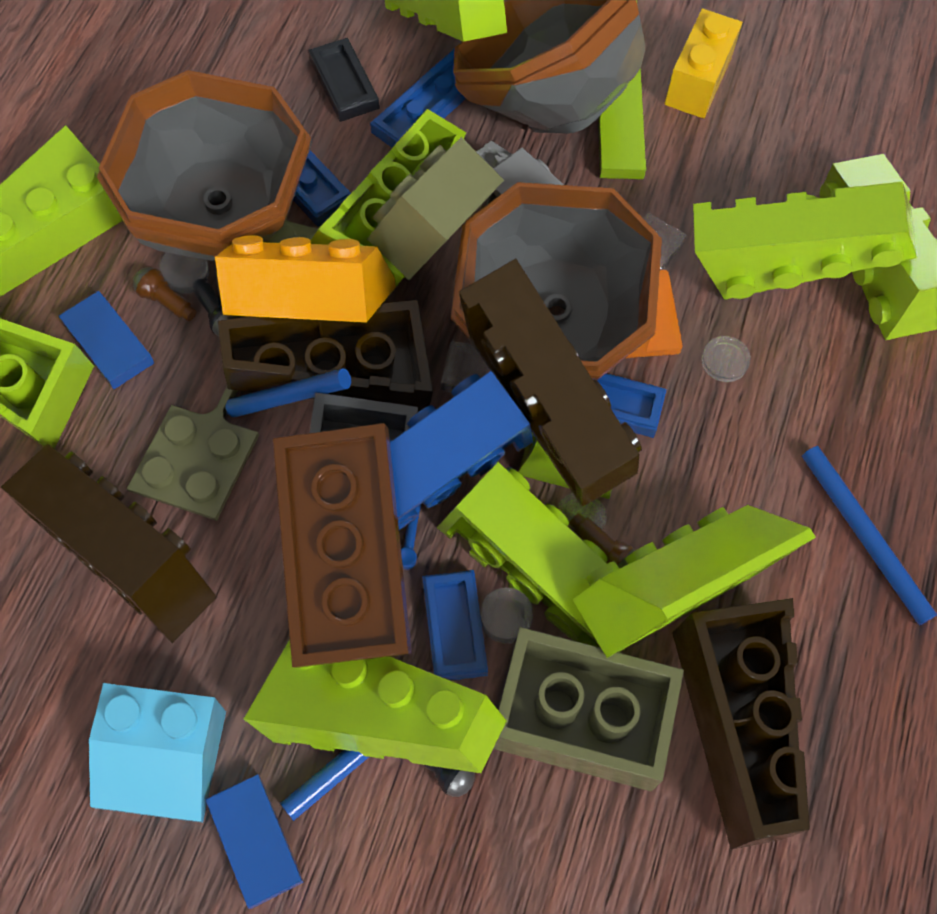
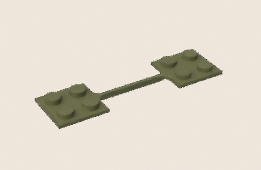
[127,220,318,521]

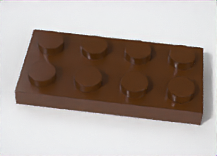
[273,423,412,668]

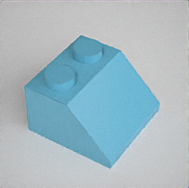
[89,683,226,823]

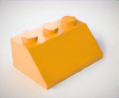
[215,235,396,323]

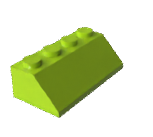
[572,505,816,658]

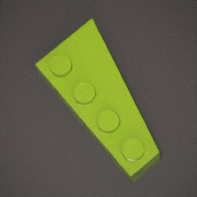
[693,181,917,300]
[437,462,622,653]

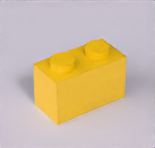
[665,8,743,119]

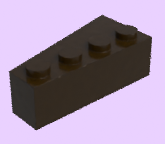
[458,258,642,507]
[218,300,433,411]
[1,444,217,644]
[672,598,810,850]

